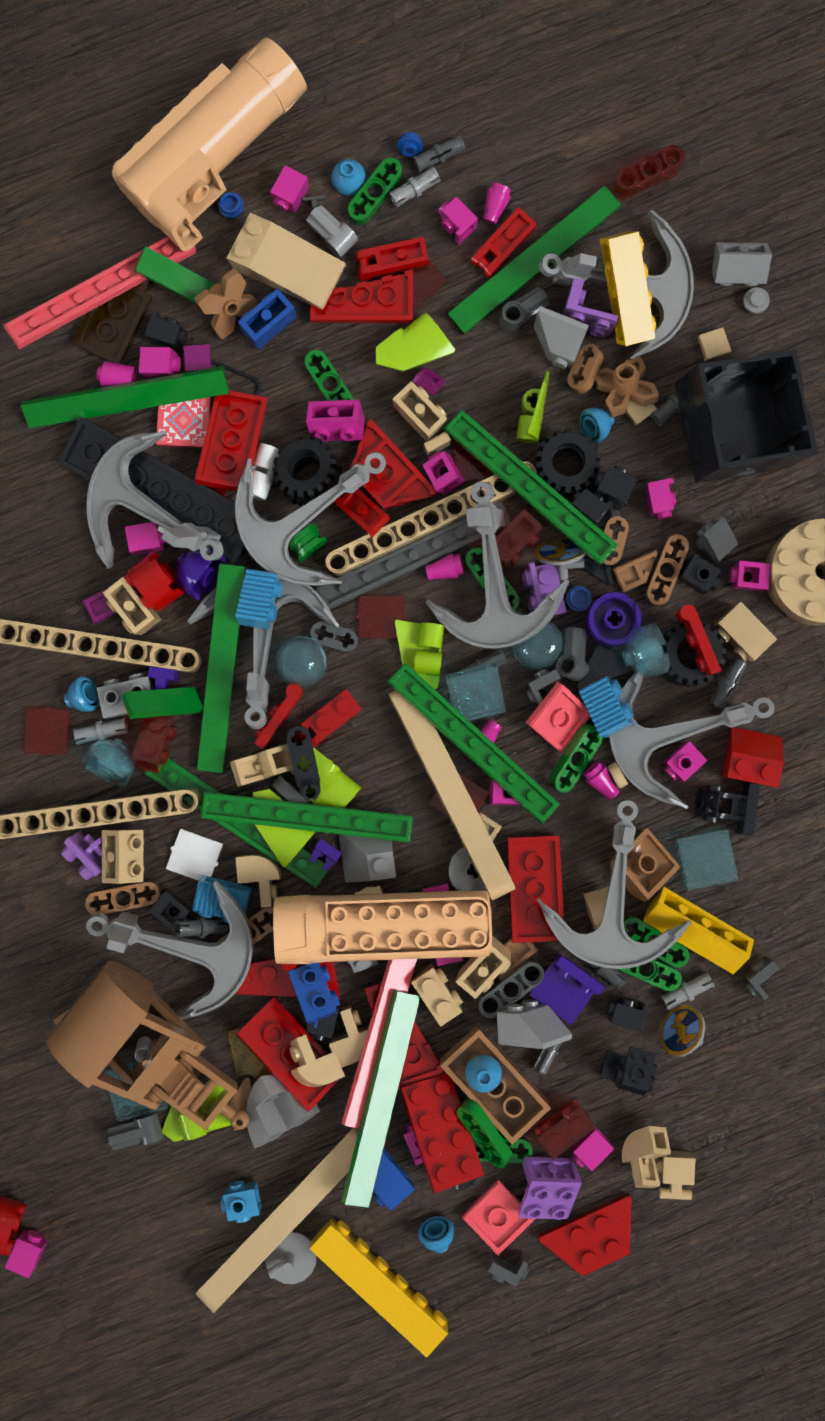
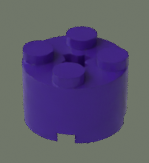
[585,592,641,647]

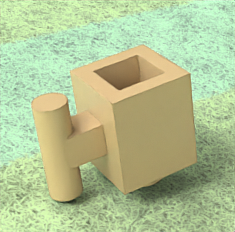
[655,1150,696,1200]

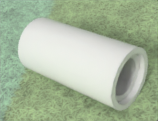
[252,443,279,501]

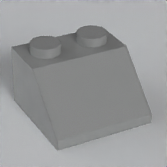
[497,1000,572,1049]

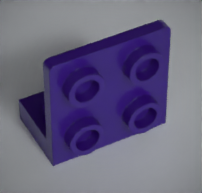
[529,952,605,1024]

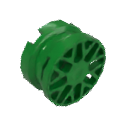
[288,523,328,562]

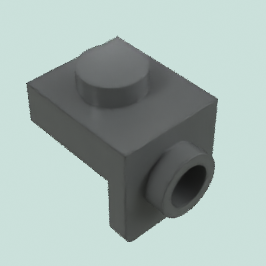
[525,668,561,706]
[743,957,780,1000]
[487,1253,530,1287]

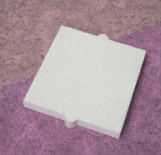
[166,829,223,880]

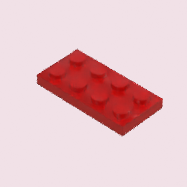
[195,390,268,492]
[507,836,564,943]
[235,997,345,1112]
[399,1073,484,1194]

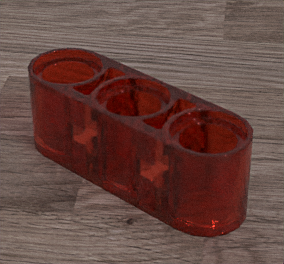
[613,144,685,200]

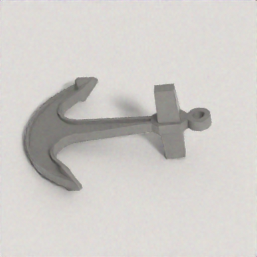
[539,210,694,360]
[87,431,223,569]
[235,452,386,585]
[426,482,569,648]
[188,571,339,729]
[610,662,775,809]
[536,800,692,969]
[86,880,253,1019]

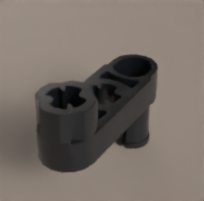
[287,724,321,801]

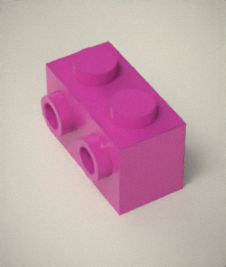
[306,400,365,442]

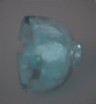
[512,622,564,670]
[622,623,670,677]
[274,636,328,687]
[80,738,135,787]

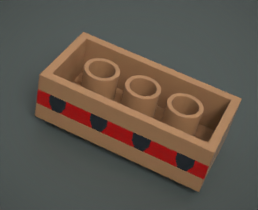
[439,1024,551,1145]

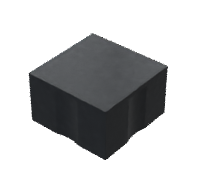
[675,350,818,483]

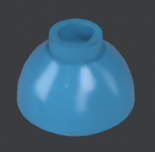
[331,159,366,196]
[579,408,614,443]
[64,676,99,712]
[465,1055,502,1093]
[418,1216,454,1253]

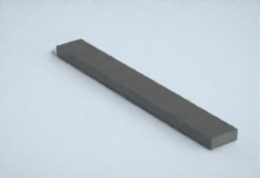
[315,501,512,610]

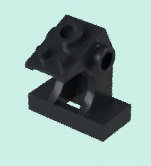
[695,783,760,836]
[599,1046,658,1096]

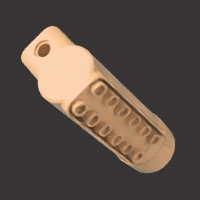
[112,37,307,251]
[273,890,492,964]

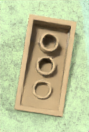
[227,213,346,310]

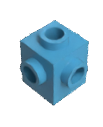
[220,1181,262,1223]

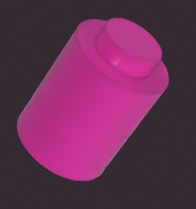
[96,361,137,387]

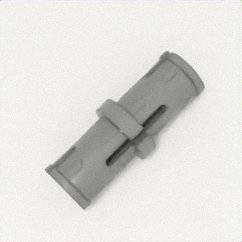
[389,167,441,208]
[73,717,129,745]
[660,972,715,1011]

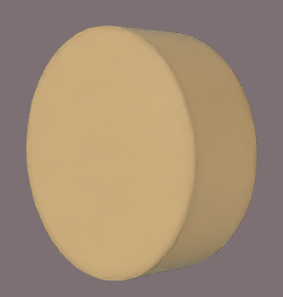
[608,762,628,789]

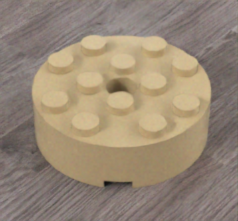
[766,519,825,626]

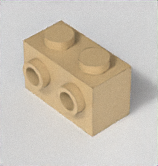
[392,381,447,442]
[103,577,162,635]
[713,602,777,662]
[102,829,144,884]
[456,936,511,999]
[411,963,463,1027]

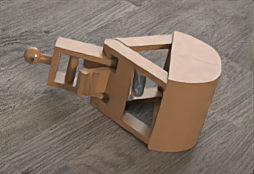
[47,960,249,1131]

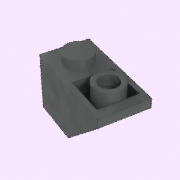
[693,517,738,565]

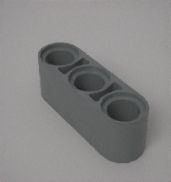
[478,959,544,1018]

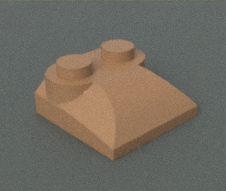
[610,828,680,902]

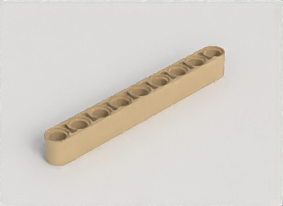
[326,462,537,576]
[0,619,202,673]
[388,690,516,901]
[0,788,202,839]
[195,1128,359,1313]

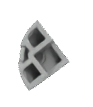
[246,1075,320,1148]

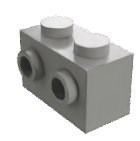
[711,242,772,286]
[97,673,155,719]

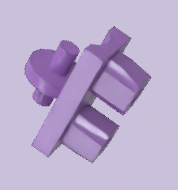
[61,830,102,880]

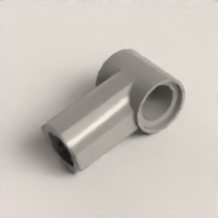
[306,205,358,258]

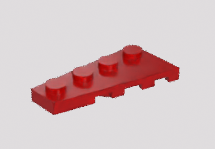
[310,270,413,323]
[235,958,341,999]
[364,982,445,1089]

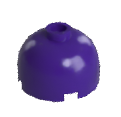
[176,549,226,600]

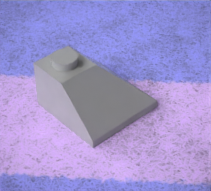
[534,306,589,369]
[339,834,396,883]

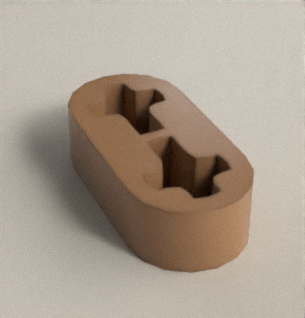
[567,344,604,394]
[603,516,629,565]

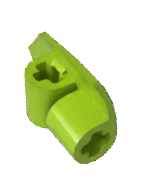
[376,313,455,372]
[516,371,550,444]
[395,620,444,689]
[297,747,361,808]
[253,789,316,868]
[162,1085,231,1142]

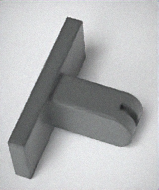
[302,195,326,209]

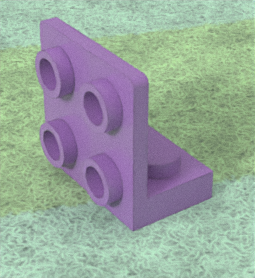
[563,278,618,338]
[522,562,567,616]
[518,1157,582,1220]

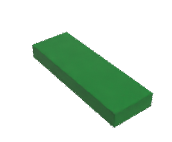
[134,246,215,305]
[121,687,203,719]

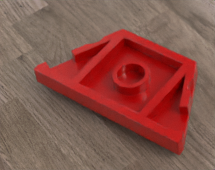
[350,419,438,510]
[538,1193,632,1276]

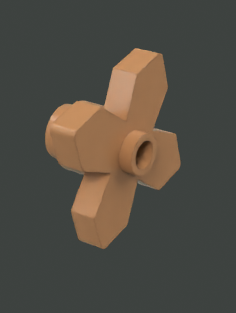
[194,268,259,339]
[594,356,659,418]

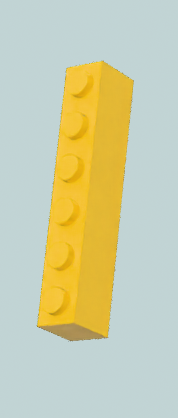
[310,1217,448,1358]

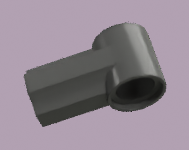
[499,287,550,333]
[556,627,589,682]
[107,1111,164,1151]

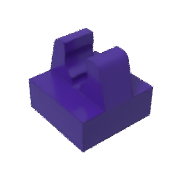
[148,667,179,690]
[310,839,342,871]

